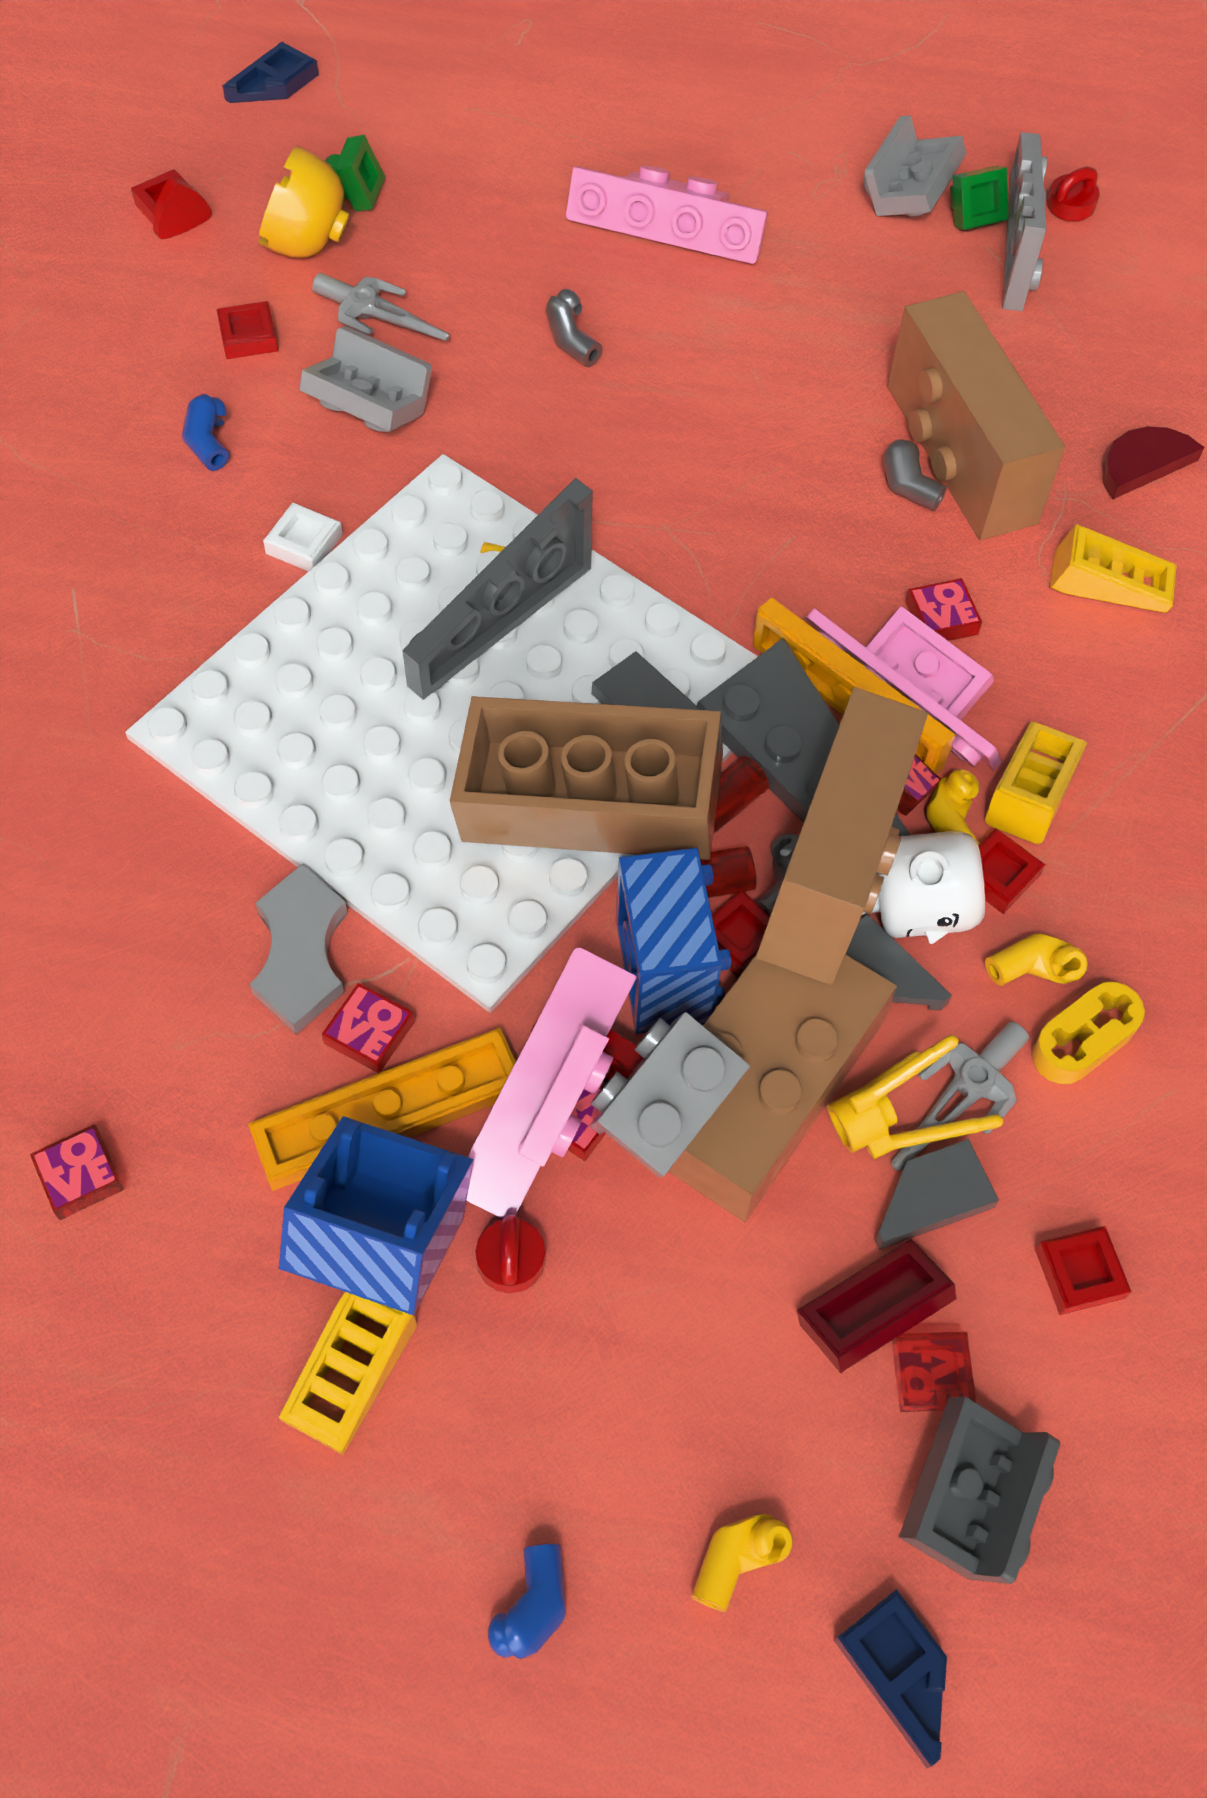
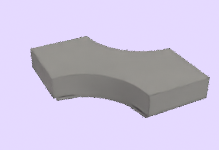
[249,864,348,1035]

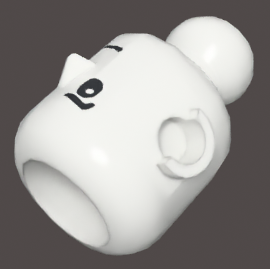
[862,831,986,944]

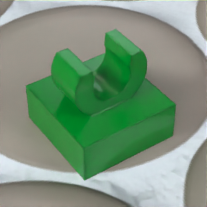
[325,134,385,212]
[950,165,1009,230]

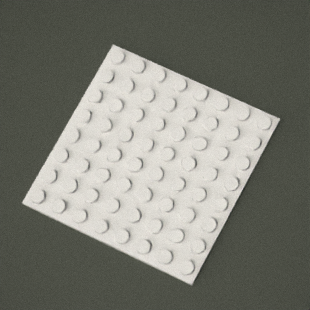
[125,454,758,1013]

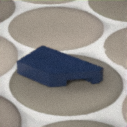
[222,42,319,103]
[834,1589,947,1768]

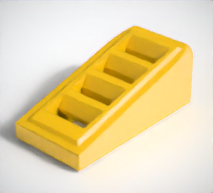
[1050,524,1177,613]
[985,721,1088,844]
[279,1292,417,1455]

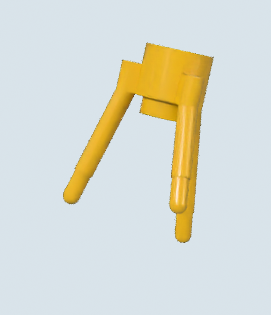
[827,1035,1003,1160]

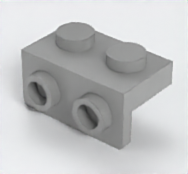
[864,115,967,217]
[299,326,432,432]
[589,1012,750,1178]

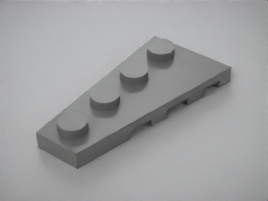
[1002,132,1047,311]

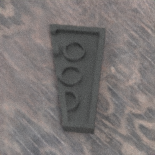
[402,478,593,700]
[697,638,910,836]

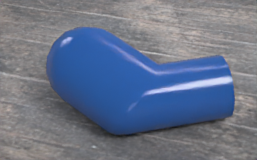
[182,394,229,471]
[488,1544,566,1659]

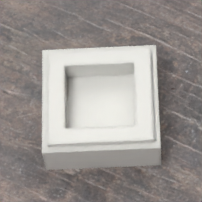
[263,503,343,571]

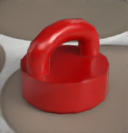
[1047,166,1100,222]
[475,1214,546,1294]

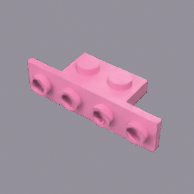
[566,166,768,264]
[806,606,1002,771]
[467,948,637,1219]

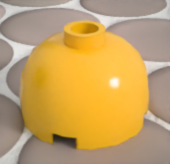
[258,146,350,258]

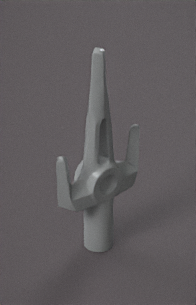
[312,273,450,341]
[891,1021,1029,1171]

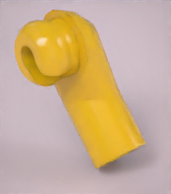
[926,769,980,845]
[985,933,1088,986]
[691,1514,793,1612]

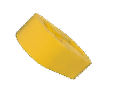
[1032,982,1145,1084]

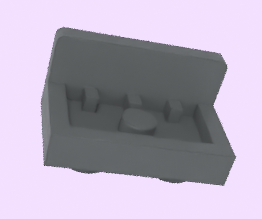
[899,1397,1060,1584]

